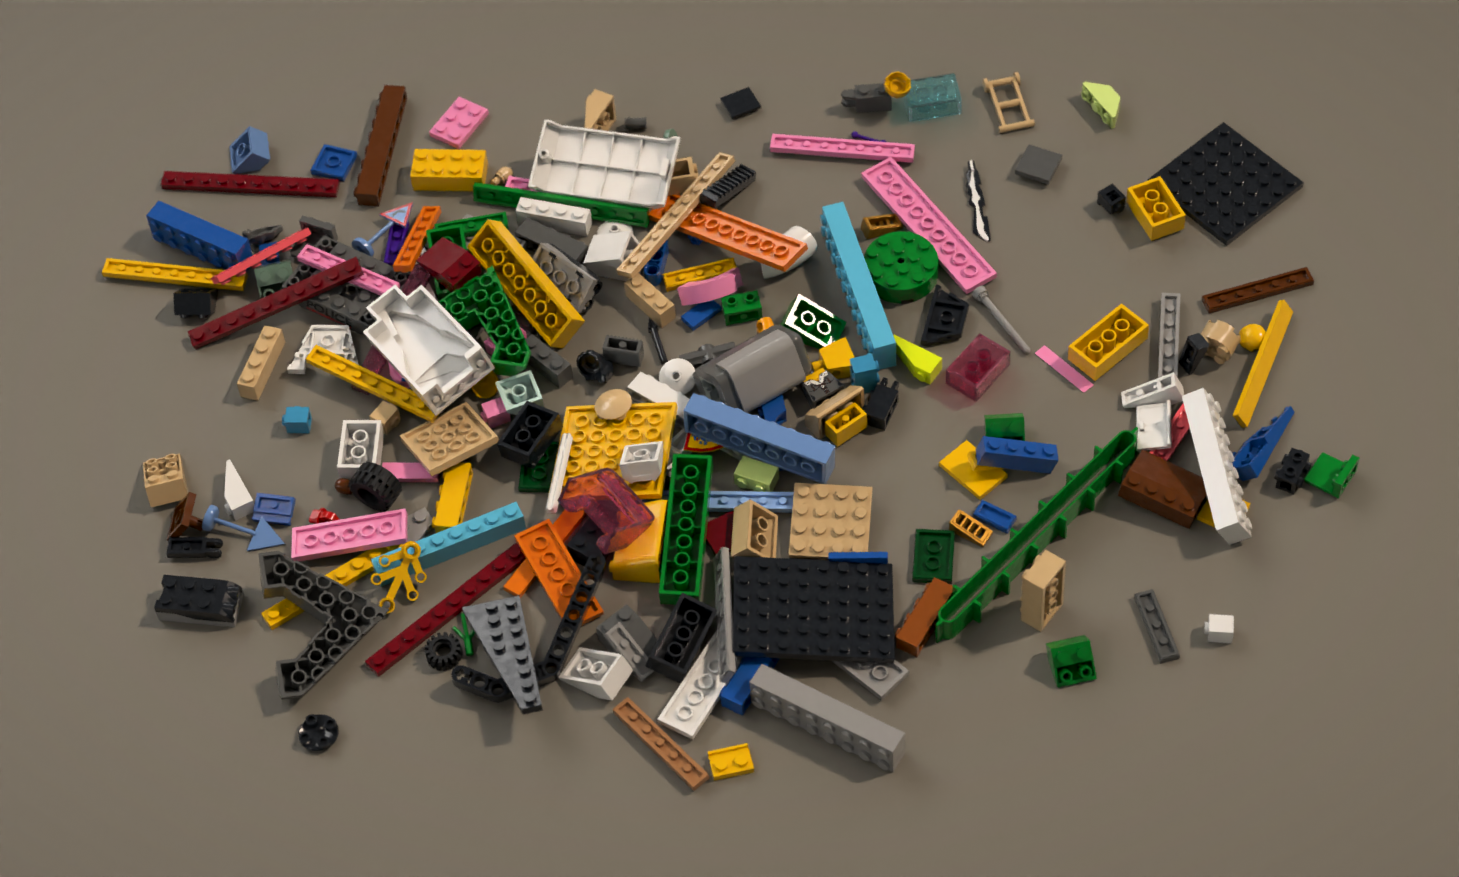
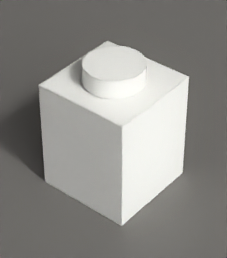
[1204,614,1234,643]

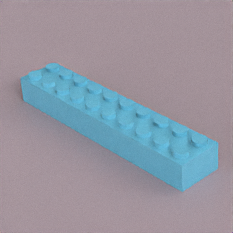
[820,202,896,369]

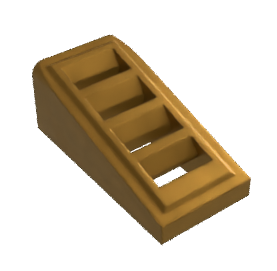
[861,214,903,239]
[949,510,993,547]

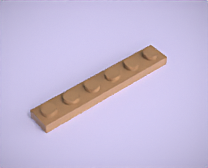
[613,697,709,791]

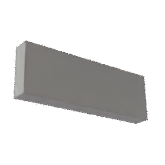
[603,622,654,682]

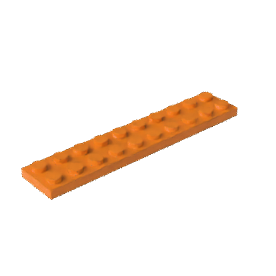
[649,194,808,272]

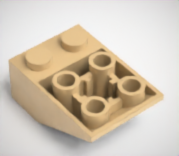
[143,453,188,508]

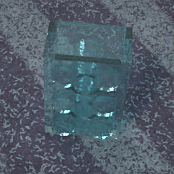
[903,73,962,122]

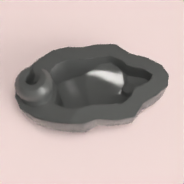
[242,225,283,245]

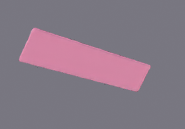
[1035,345,1094,393]

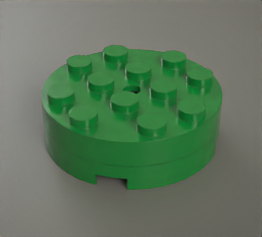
[864,231,938,304]

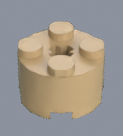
[1201,320,1241,364]

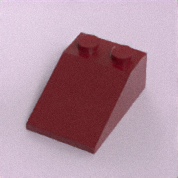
[416,237,482,293]

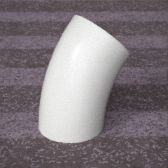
[760,226,818,279]

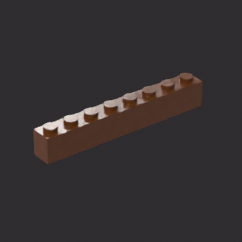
[354,85,407,206]

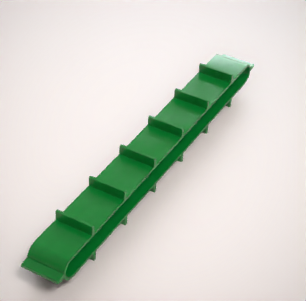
[936,427,1138,643]

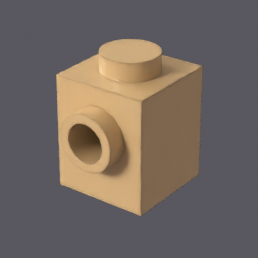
[369,400,401,435]

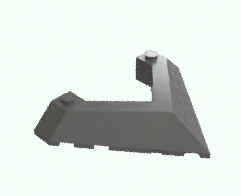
[259,551,389,699]

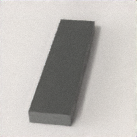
[1134,589,1180,664]

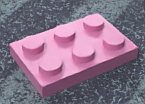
[429,97,489,149]

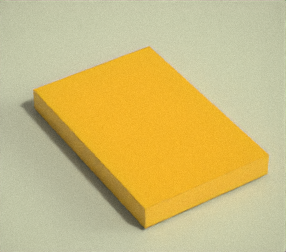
[939,440,1008,500]

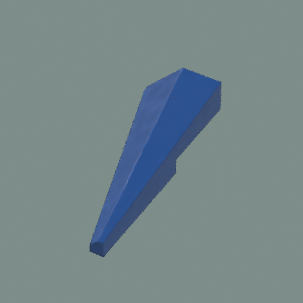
[1232,406,1295,481]

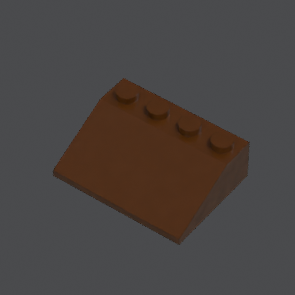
[1118,450,1207,529]

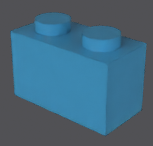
[850,354,880,394]

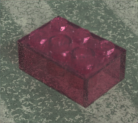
[946,333,1011,402]

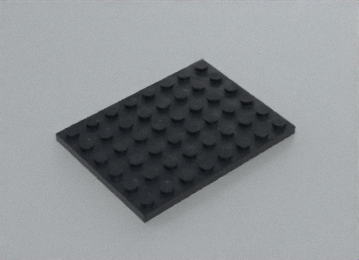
[733,556,895,664]

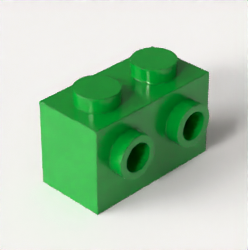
[721,290,762,326]

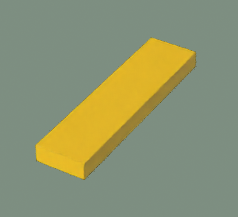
[662,258,737,292]

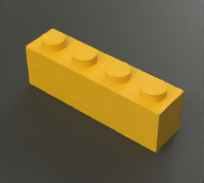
[432,462,473,533]

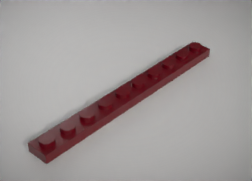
[161,171,340,198]
[188,257,364,350]
[365,543,526,677]

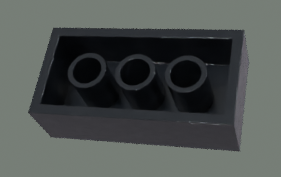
[645,593,718,684]

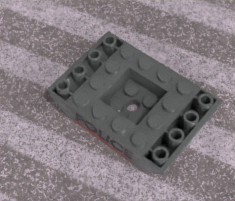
[282,235,414,334]

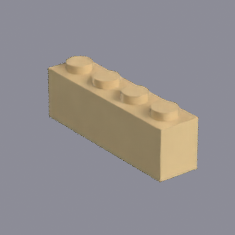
[237,325,285,401]

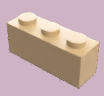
[624,273,676,328]

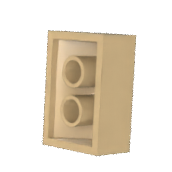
[805,385,864,440]
[731,499,778,558]

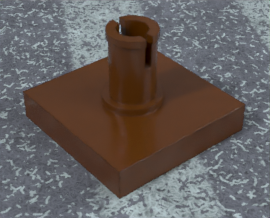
[167,492,203,541]

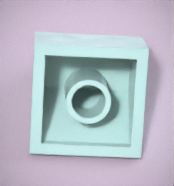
[495,370,544,415]

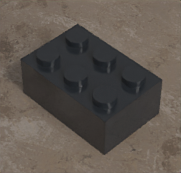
[497,401,563,469]

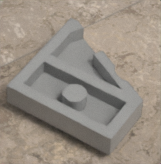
[407,507,433,542]

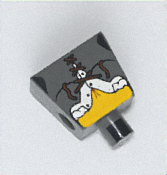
[801,368,844,409]

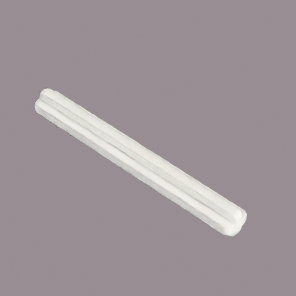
[546,433,573,514]

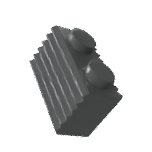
[602,335,644,367]

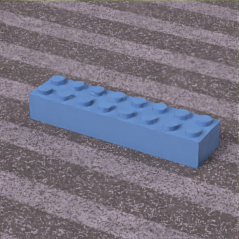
[683,393,835,484]

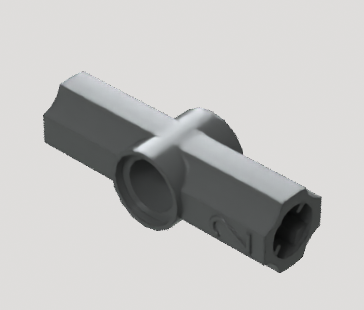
[679,342,735,368]

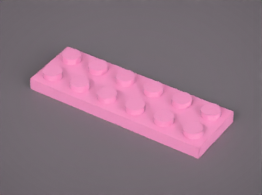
[291,509,407,562]

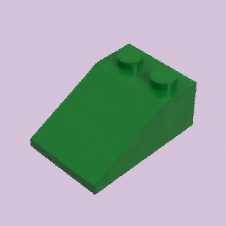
[780,294,847,349]

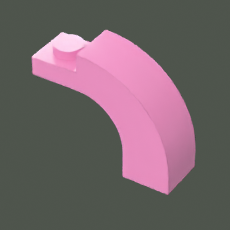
[677,268,743,306]

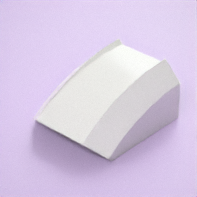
[620,441,663,484]

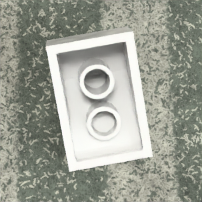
[558,647,633,701]

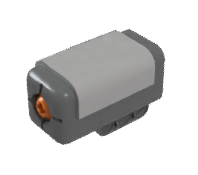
[693,325,812,413]

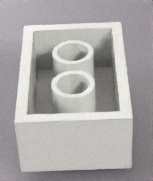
[337,420,384,480]

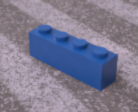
[976,436,1059,474]
[720,657,780,716]

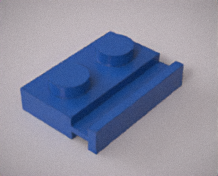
[252,493,296,526]

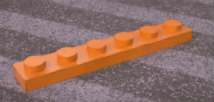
[393,206,441,273]

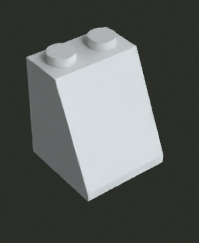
[583,231,642,281]

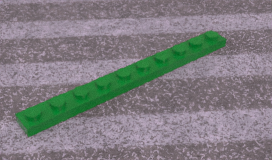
[473,182,649,227]

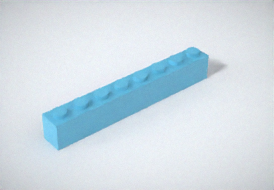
[371,502,526,587]

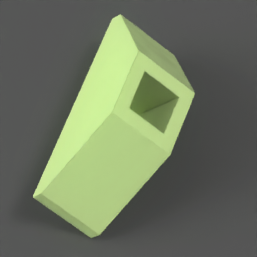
[1081,82,1120,129]

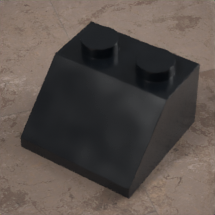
[173,288,218,318]

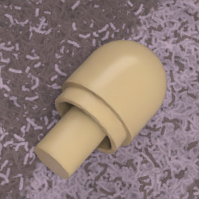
[491,167,513,185]

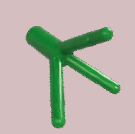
[452,613,475,656]

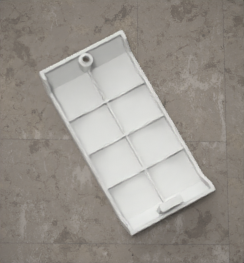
[528,119,681,209]

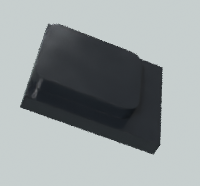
[720,87,761,119]

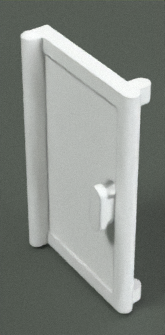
[1136,400,1172,453]

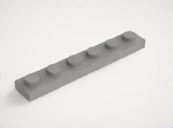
[1158,293,1180,378]

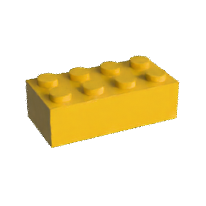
[410,149,488,191]
[1068,303,1149,381]

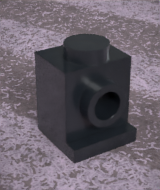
[1097,183,1126,214]

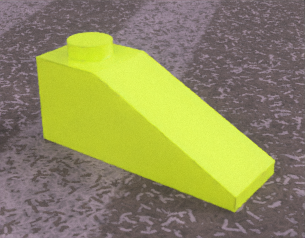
[893,335,942,385]

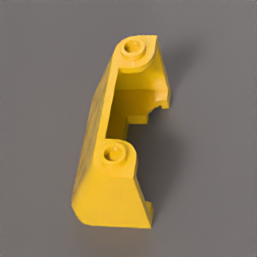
[609,500,668,583]

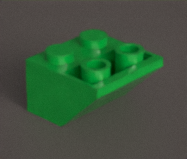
[984,413,1025,441]
[1045,635,1097,687]

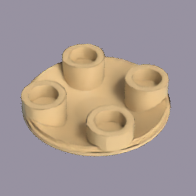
[595,389,632,420]

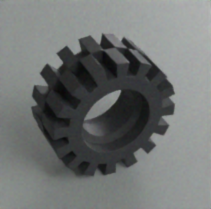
[425,632,462,671]

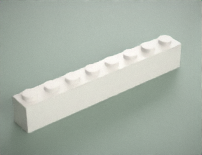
[627,372,758,460]

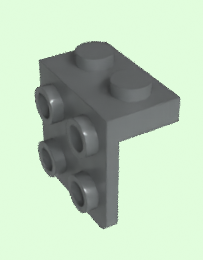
[290,216,338,258]

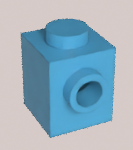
[282,406,312,433]

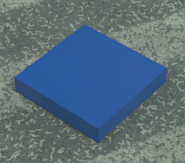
[310,144,358,182]

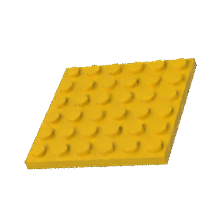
[548,402,678,502]

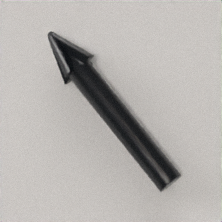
[648,318,668,365]

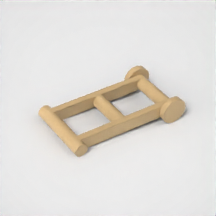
[982,72,1035,133]

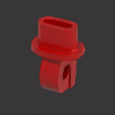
[309,508,340,524]

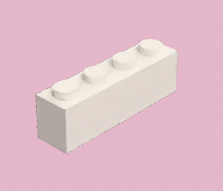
[516,197,592,237]

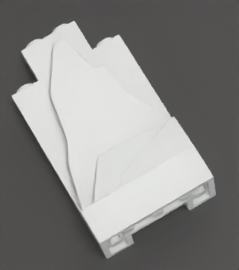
[363,285,495,416]

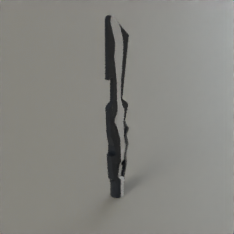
[966,160,991,242]

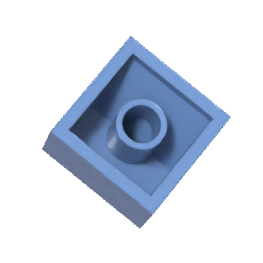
[229,126,270,174]

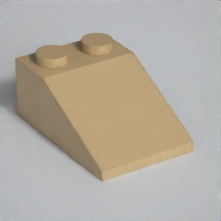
[585,89,616,131]

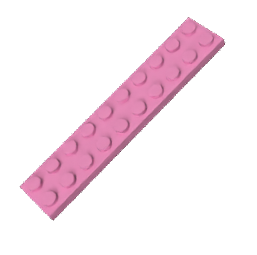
[861,157,997,295]

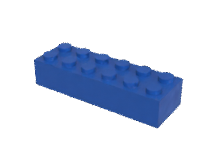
[146,201,253,272]

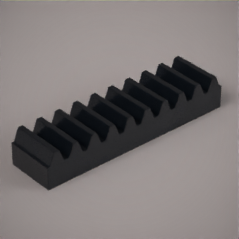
[700,164,756,208]

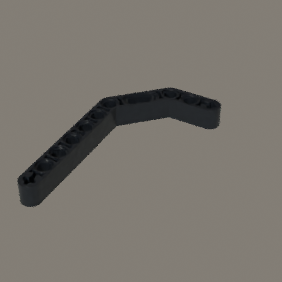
[451,553,606,703]

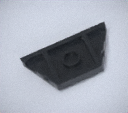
[921,284,969,346]

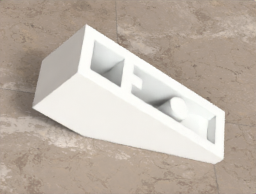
[1121,372,1184,408]
[224,459,254,521]

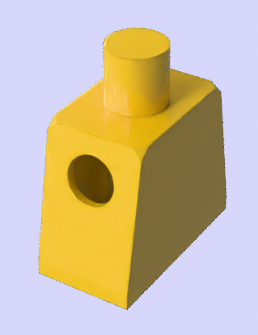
[811,337,855,379]

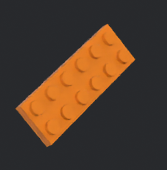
[514,519,604,626]

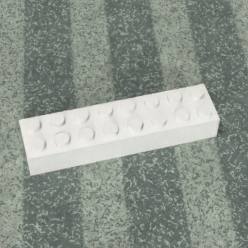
[1182,388,1252,545]

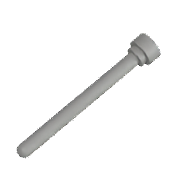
[972,286,1031,354]

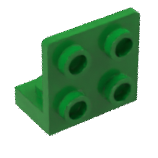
[1304,452,1359,498]

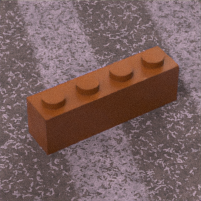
[894,577,952,657]

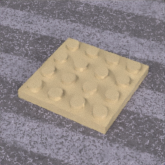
[400,402,499,476]
[789,483,873,560]

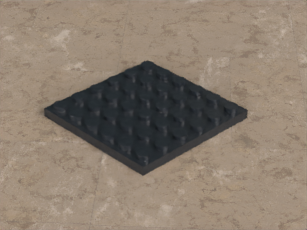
[1147,122,1304,246]

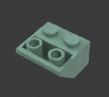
[254,260,293,299]

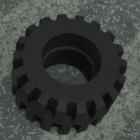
[349,462,402,512]

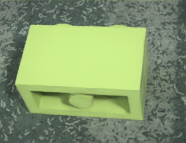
[734,456,779,492]

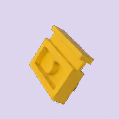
[708,743,754,781]

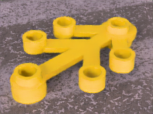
[370,541,427,614]

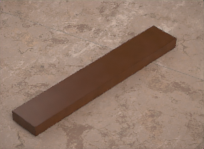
[1202,267,1314,314]

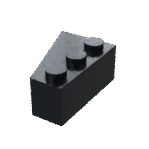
[567,504,619,572]

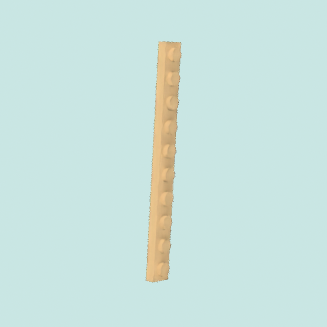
[616,152,735,279]

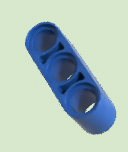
[644,239,669,287]

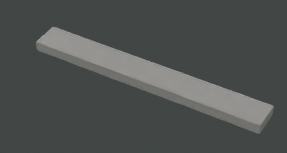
[713,547,736,684]

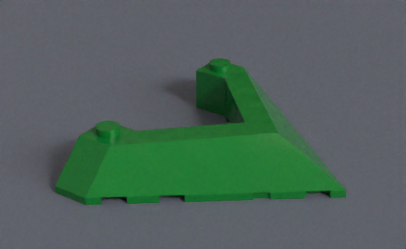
[438,265,531,377]

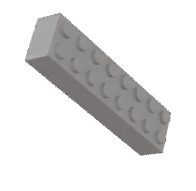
[749,664,905,772]

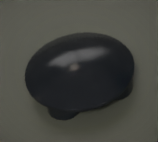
[299,714,339,752]

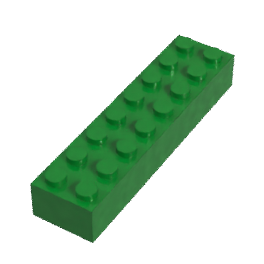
[659,454,713,605]

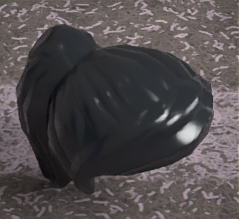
[576,350,614,384]

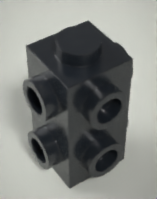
[1274,448,1312,494]

